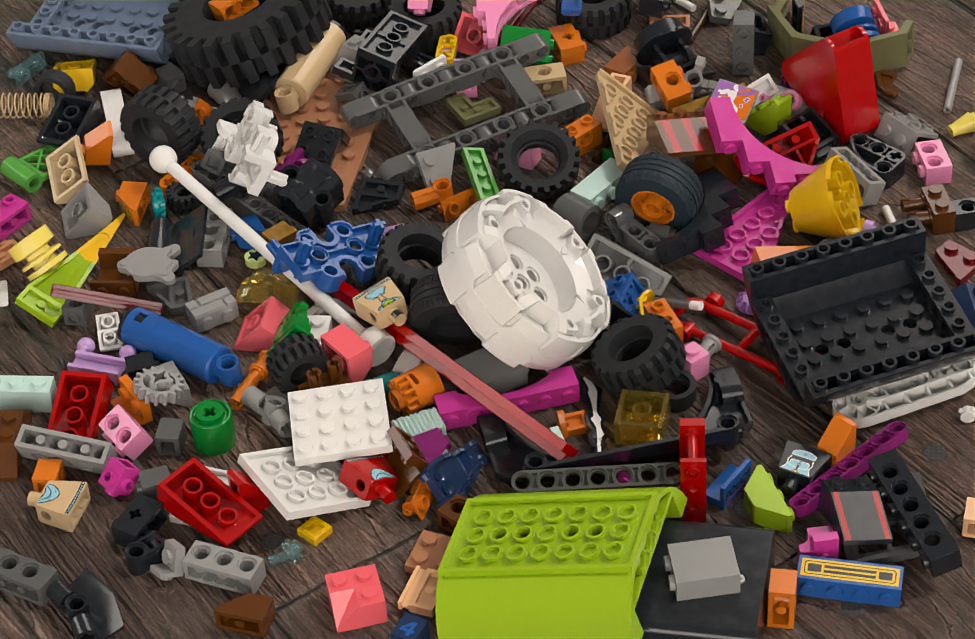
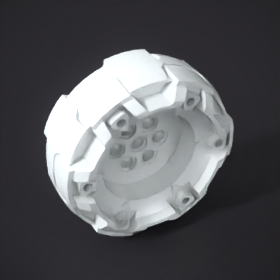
[437,189,610,373]

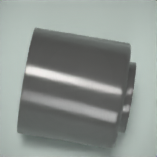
[552,193,602,242]

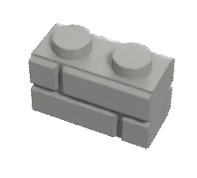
[185,287,239,333]

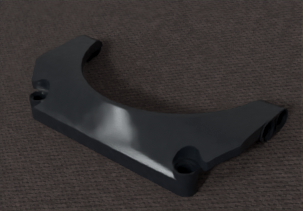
[477,365,753,484]

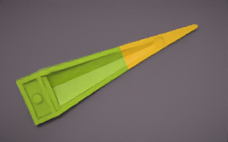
[15,213,125,328]

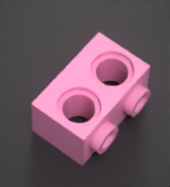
[911,139,953,186]
[98,404,154,461]

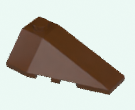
[694,152,742,187]

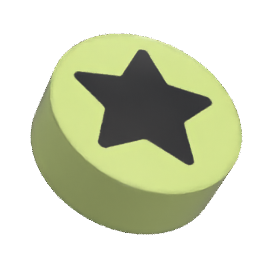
[244,249,266,269]

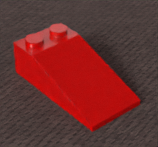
[47,370,114,439]
[157,457,263,547]

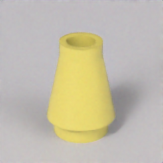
[947,112,975,137]

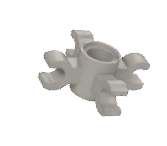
[684,55,718,102]

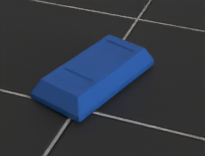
[561,0,582,16]

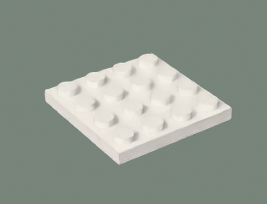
[287,378,393,467]
[237,446,371,520]

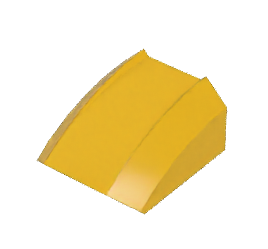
[53,59,96,94]

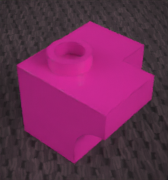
[798,525,839,562]

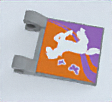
[711,79,760,126]

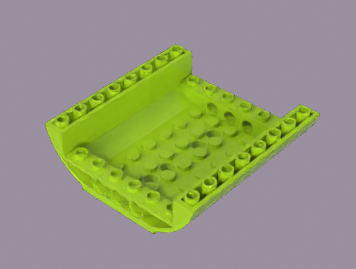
[435,487,687,639]

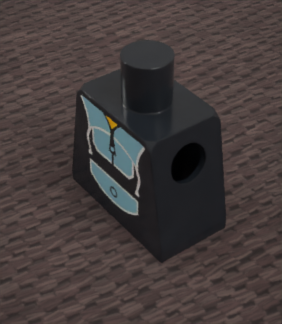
[777,440,832,497]

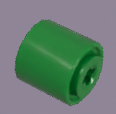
[188,399,236,456]

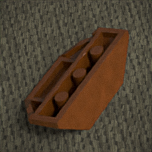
[0,410,33,481]

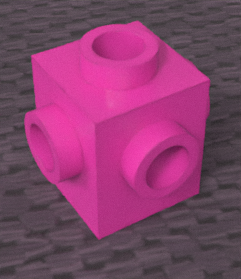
[98,456,141,497]

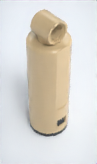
[274,19,348,114]

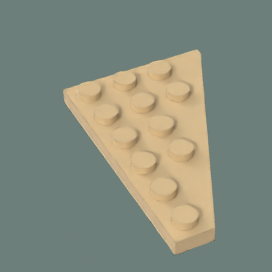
[595,68,658,172]

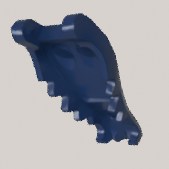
[419,439,489,509]

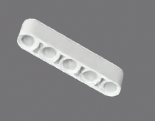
[100,88,135,158]

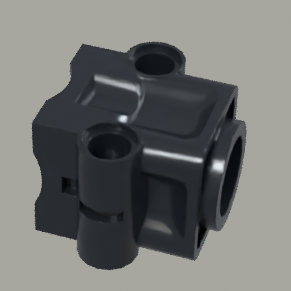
[273,157,344,232]

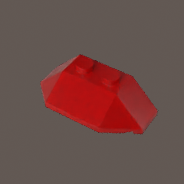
[733,121,820,187]

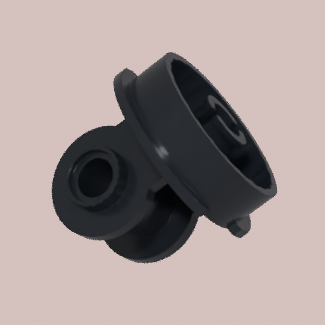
[633,17,695,72]

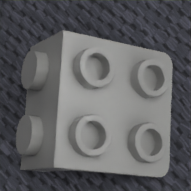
[874,111,938,156]

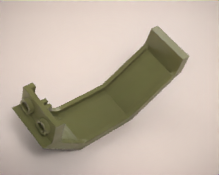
[767,0,914,74]

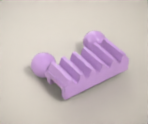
[67,337,137,385]

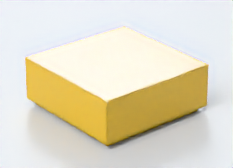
[297,516,333,546]

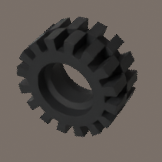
[165,180,203,215]

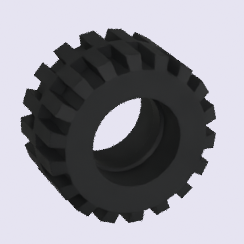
[266,333,329,396]

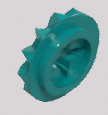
[151,186,166,218]

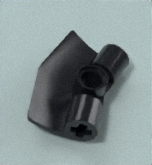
[46,568,124,639]

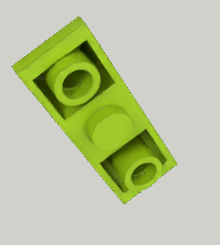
[745,93,792,136]
[744,464,795,534]

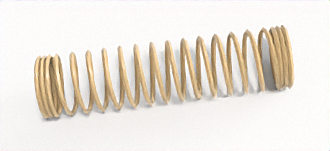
[0,92,55,119]

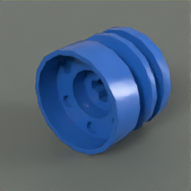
[830,5,880,37]

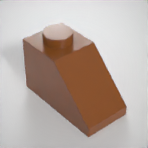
[603,46,637,84]

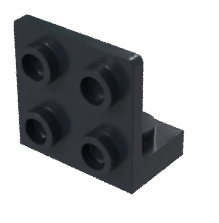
[294,121,351,167]

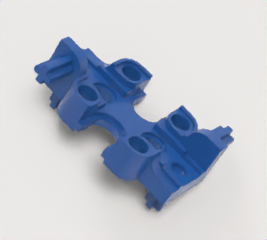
[266,218,386,293]

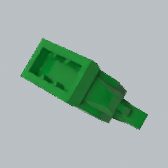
[266,301,314,356]

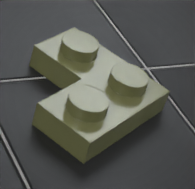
[445,92,502,127]

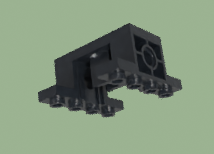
[332,10,435,92]

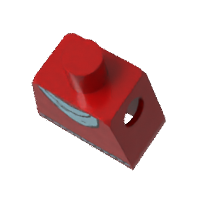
[338,454,398,504]

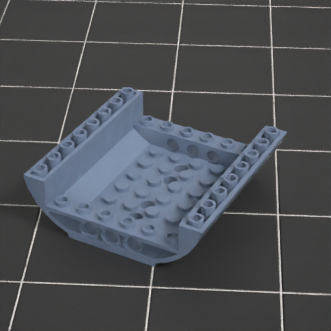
[6,0,179,65]

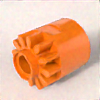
[388,362,445,416]

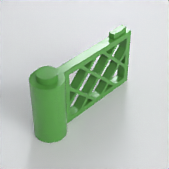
[0,145,59,193]

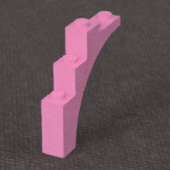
[473,0,537,50]

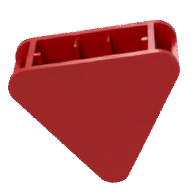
[782,25,880,145]

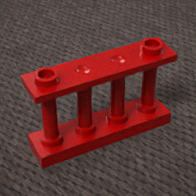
[679,418,706,523]

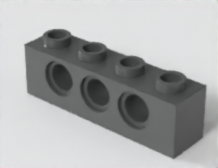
[0,547,60,607]

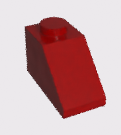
[226,469,270,512]

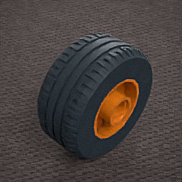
[615,153,704,232]

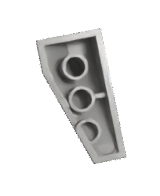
[587,233,672,296]

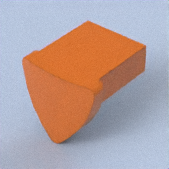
[555,410,589,439]

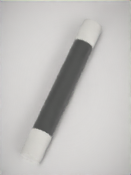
[653,297,704,311]

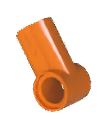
[410,178,454,211]

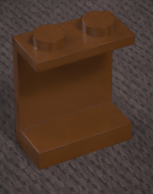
[89,248,142,298]

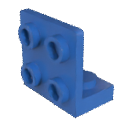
[604,272,646,315]

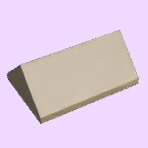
[45,135,89,204]

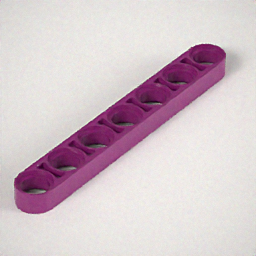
[789,421,909,517]

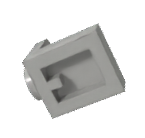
[150,538,185,581]

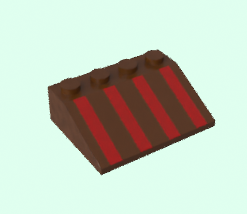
[646,108,718,157]

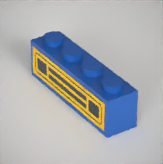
[797,554,904,608]

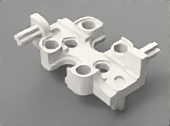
[212,100,288,197]

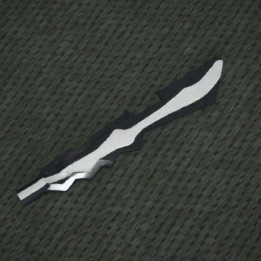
[580,377,608,453]

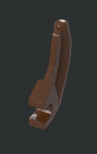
[874,69,898,98]

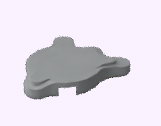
[117,244,181,285]

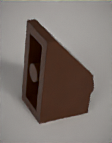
[214,593,276,638]

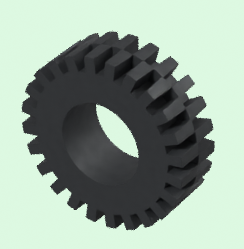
[162,0,332,89]

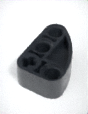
[850,133,906,190]

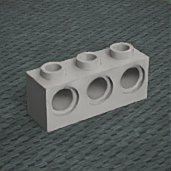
[825,147,886,207]
[197,208,233,268]
[182,540,266,595]

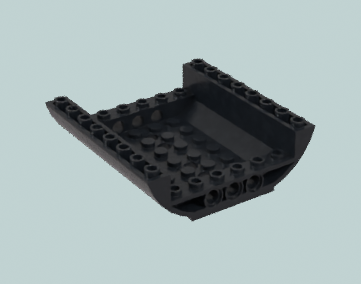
[742,216,975,408]

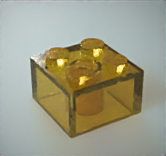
[614,389,671,445]

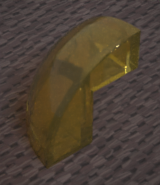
[236,266,298,309]

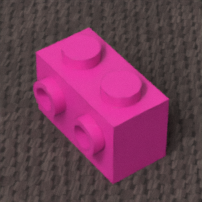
[0,193,32,242]

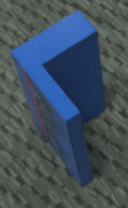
[706,458,751,510]

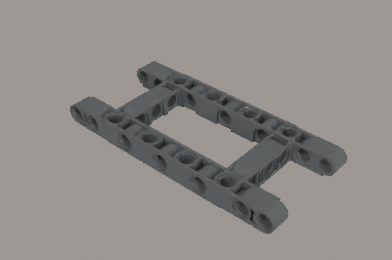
[340,33,591,183]

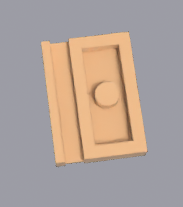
[397,565,438,618]

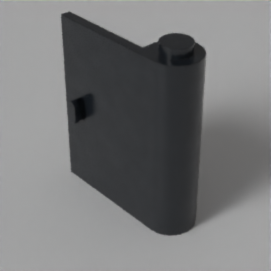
[147,204,208,283]

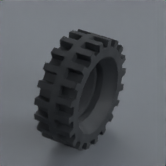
[497,118,580,203]

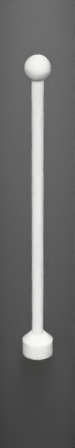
[149,145,395,367]

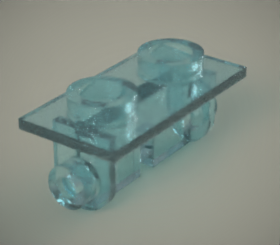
[6,50,48,87]

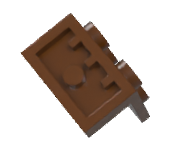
[386,425,429,499]

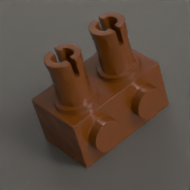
[900,184,956,235]
[298,358,353,391]

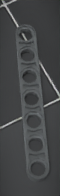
[511,462,680,493]

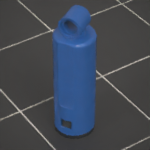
[117,306,243,387]

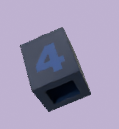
[390,612,430,639]

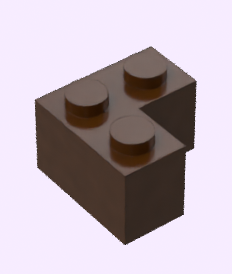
[102,51,159,95]

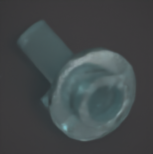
[268,538,304,566]

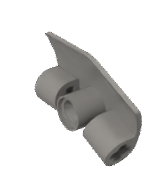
[241,386,292,438]

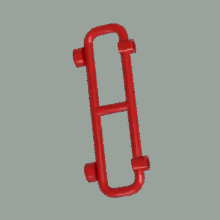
[673,292,824,386]

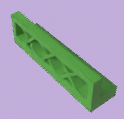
[461,147,499,201]

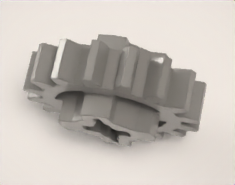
[133,366,185,406]

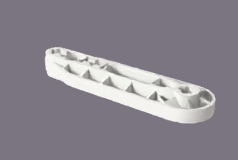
[832,358,975,429]

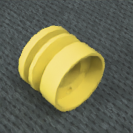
[8,224,68,281]

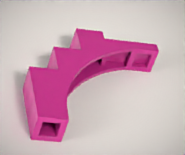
[704,97,821,196]

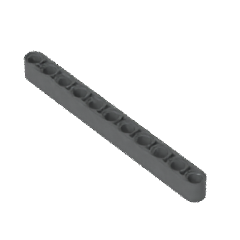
[191,160,352,282]

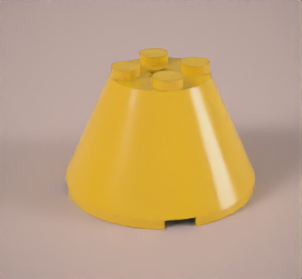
[785,155,865,239]

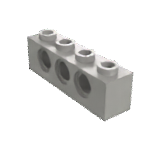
[14,424,119,474]

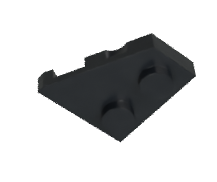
[352,178,406,215]

